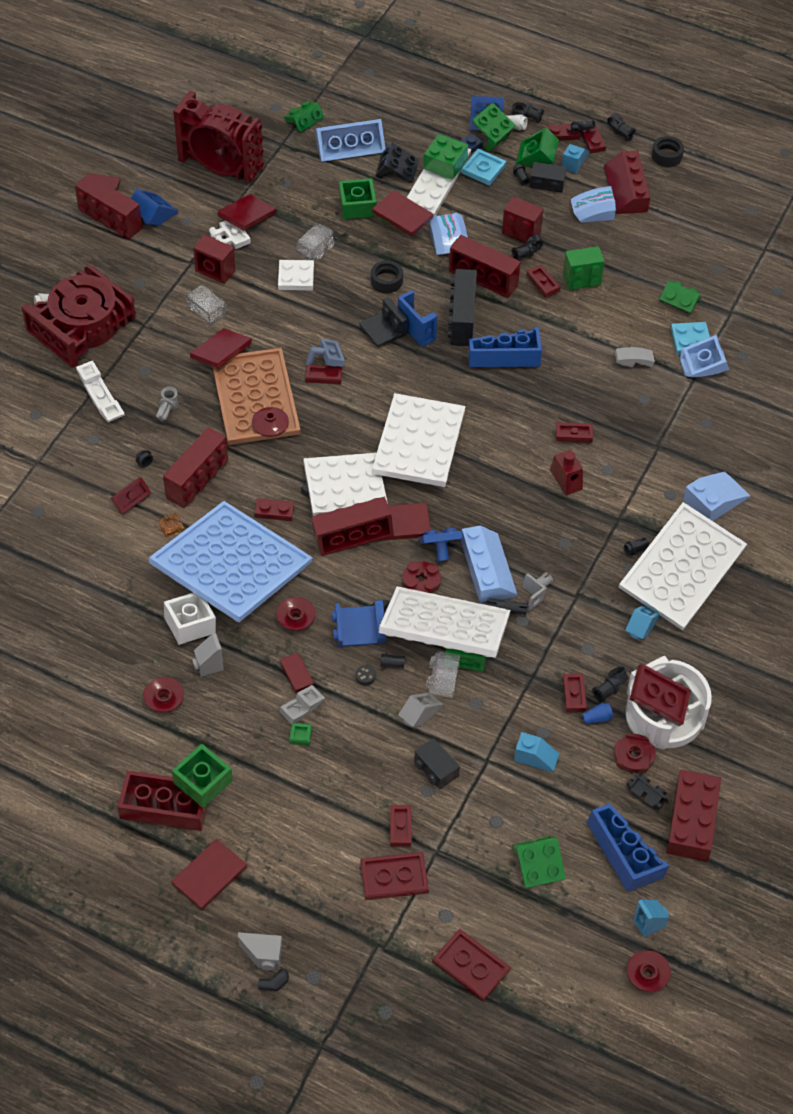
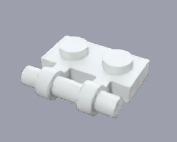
[209,221,251,249]

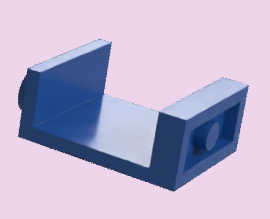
[398,290,437,347]
[332,600,386,647]

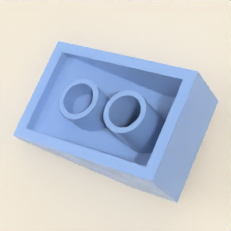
[683,472,750,521]

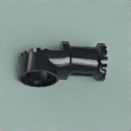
[512,101,545,123]
[607,113,636,142]
[511,234,544,261]
[592,667,629,703]

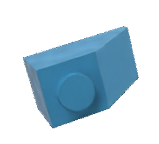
[562,144,590,174]
[626,605,660,640]
[514,732,559,772]
[633,899,669,937]

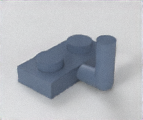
[305,339,345,367]

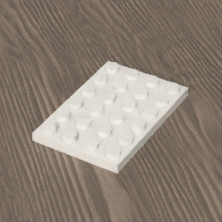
[372,393,465,487]
[619,502,747,630]
[379,586,510,658]

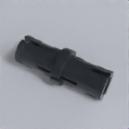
[488,598,528,615]

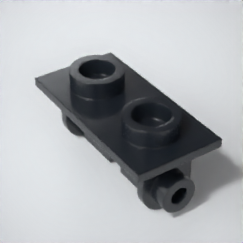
[626,772,669,810]

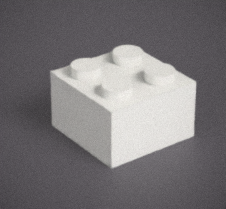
[164,593,216,645]

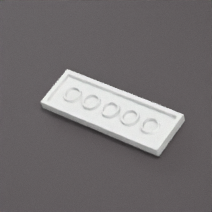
[407,149,471,217]

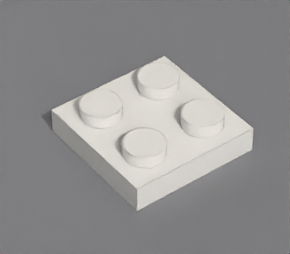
[278,260,314,291]

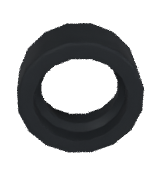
[652,136,684,167]
[371,260,403,293]

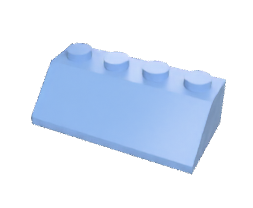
[314,119,385,162]
[461,526,517,604]

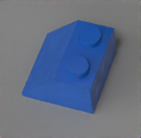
[131,188,178,226]

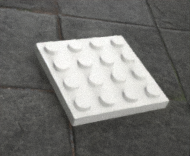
[303,453,388,516]

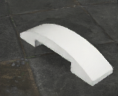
[76,360,125,422]

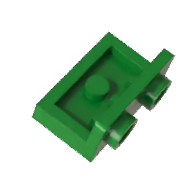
[284,101,324,132]
[659,280,701,314]

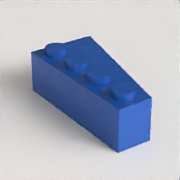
[468,327,542,367]
[587,804,669,892]

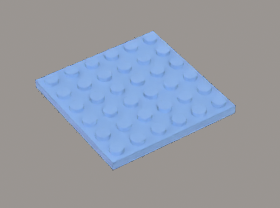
[149,501,313,622]

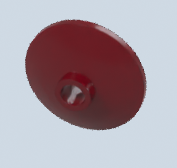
[252,407,289,437]
[276,597,315,631]
[143,677,184,713]
[627,950,671,992]

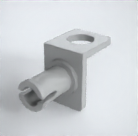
[522,572,553,611]

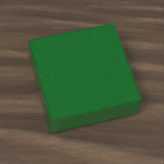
[289,723,312,746]

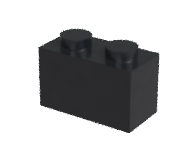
[530,162,567,193]
[414,738,460,789]

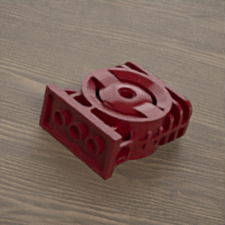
[173,91,265,183]
[21,265,136,368]

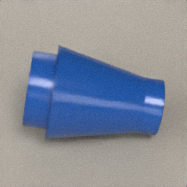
[582,702,614,725]

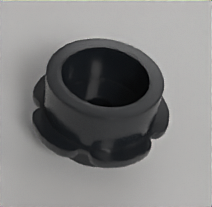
[136,450,153,467]

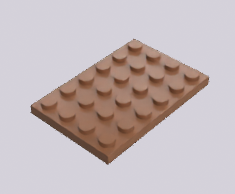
[212,348,301,445]

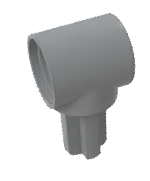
[156,387,179,422]

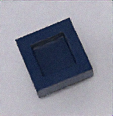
[460,133,483,154]

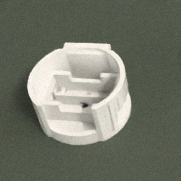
[625,656,712,750]

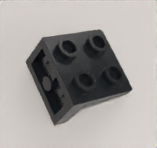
[375,142,419,183]
[360,297,408,347]

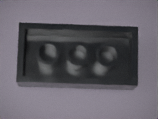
[448,269,477,346]

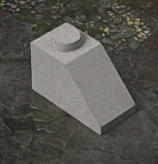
[192,633,224,677]
[399,693,444,727]
[238,932,282,971]

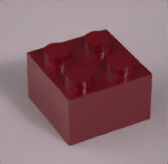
[502,197,544,243]
[193,234,236,284]

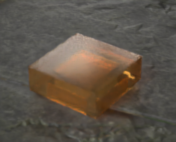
[158,513,184,537]

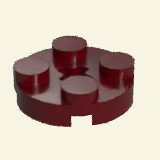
[402,561,441,593]
[614,734,656,773]

